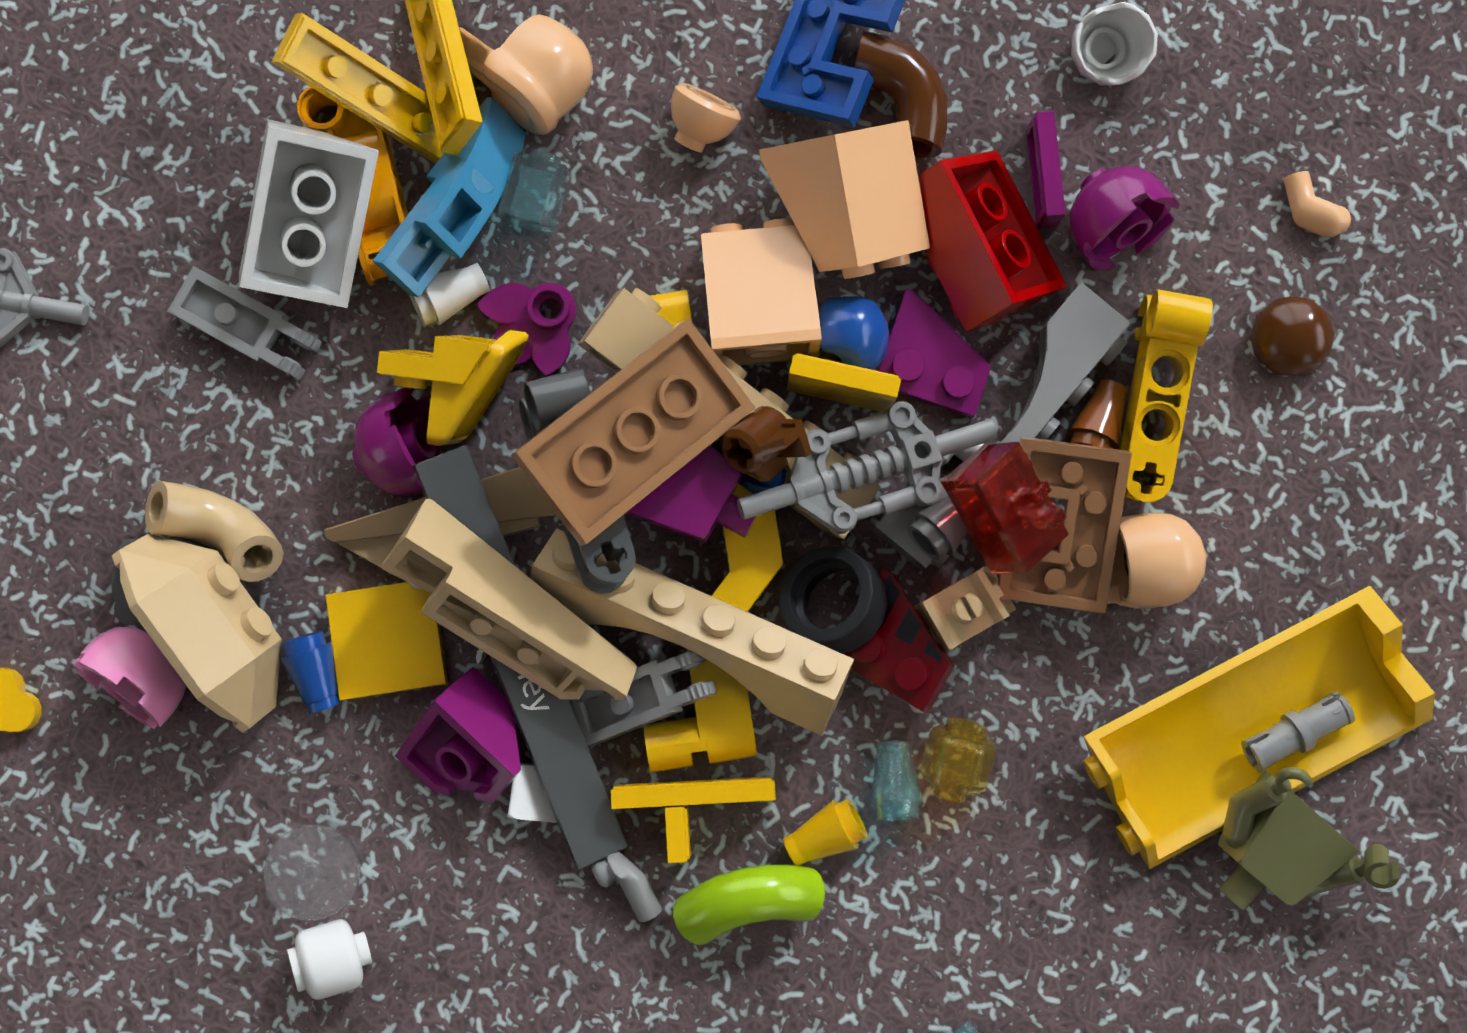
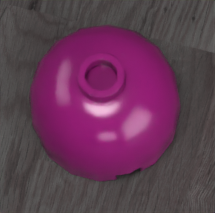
[1069,166,1180,270]
[352,387,441,498]

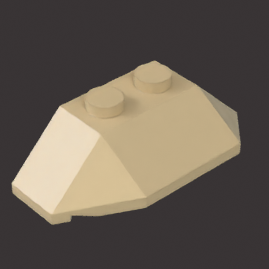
[112,534,282,733]

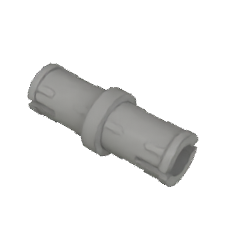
[1241,691,1355,772]

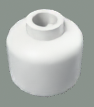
[287,919,372,1000]

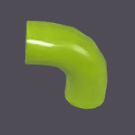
[673,864,825,945]

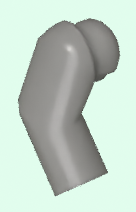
[591,851,662,922]

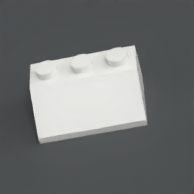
[239,119,379,308]

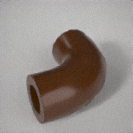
[854,30,948,157]

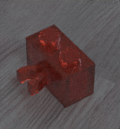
[941,441,1069,573]

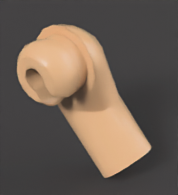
[1283,171,1351,237]

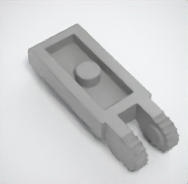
[167,266,322,380]
[570,651,717,746]

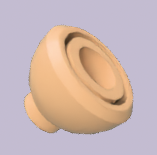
[671,83,741,153]

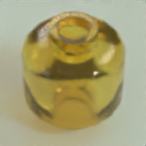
[920,717,997,802]

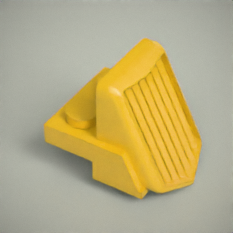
[377,330,528,446]

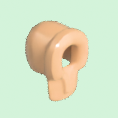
[459,14,593,135]
[1107,513,1207,609]

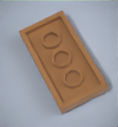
[511,318,756,546]

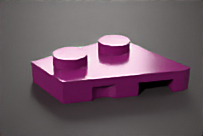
[878,288,991,419]

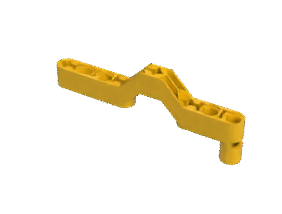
[644,290,783,772]

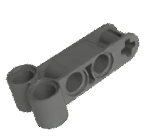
[519,368,636,594]

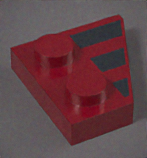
[841,568,955,713]

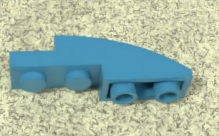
[373,97,526,297]

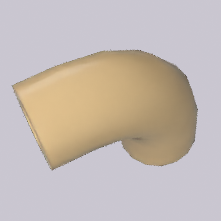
[145,481,284,582]

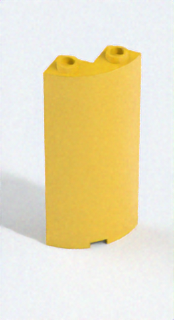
[1082,586,1435,869]

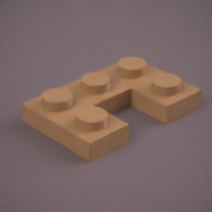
[998,436,1132,614]

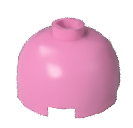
[73,627,186,729]

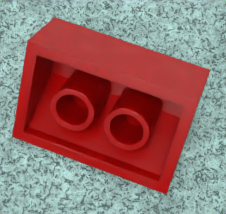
[918,150,1068,332]

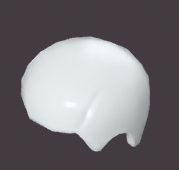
[1071,2,1158,86]

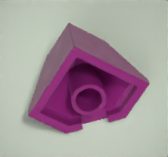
[395,667,521,803]

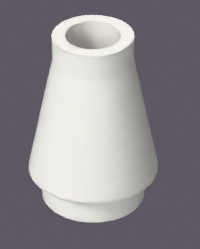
[409,263,490,326]

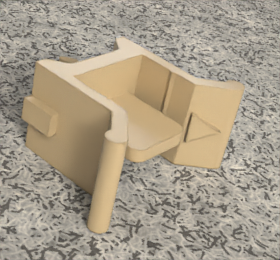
[914,563,1016,651]

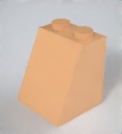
[759,120,930,279]
[701,218,822,366]

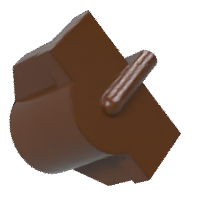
[718,406,812,482]

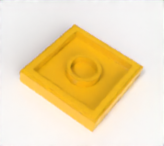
[787,353,901,412]
[325,582,448,700]

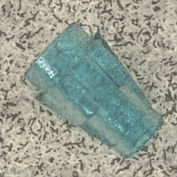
[870,741,924,821]

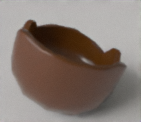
[1250,296,1335,377]

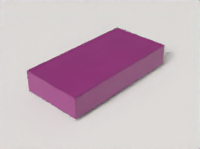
[1026,111,1066,228]

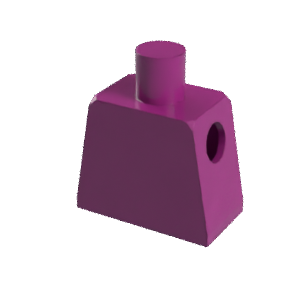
[625,445,757,543]

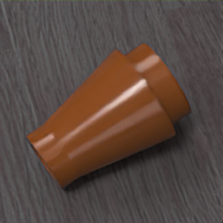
[1068,379,1128,450]

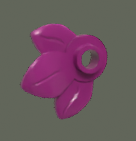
[478,282,577,376]

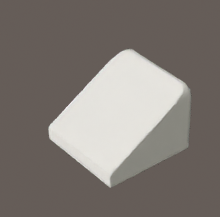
[508,762,557,823]

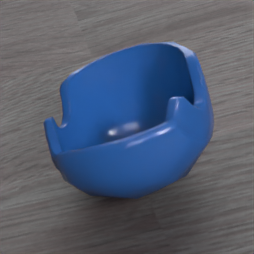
[819,296,890,370]

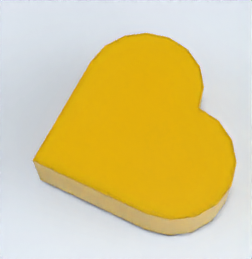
[0,668,42,732]

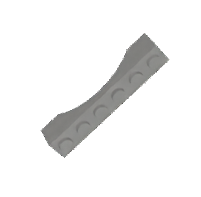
[872,282,1131,571]

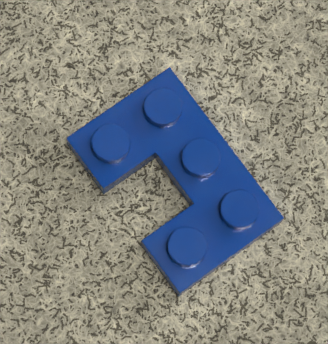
[756,0,905,128]

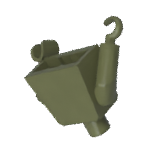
[1218,767,1400,911]

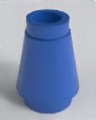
[280,630,340,714]

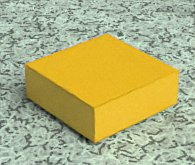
[665,805,691,863]

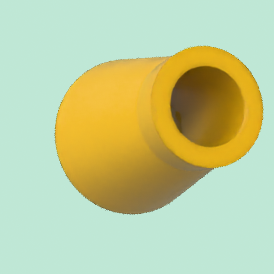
[783,798,868,866]

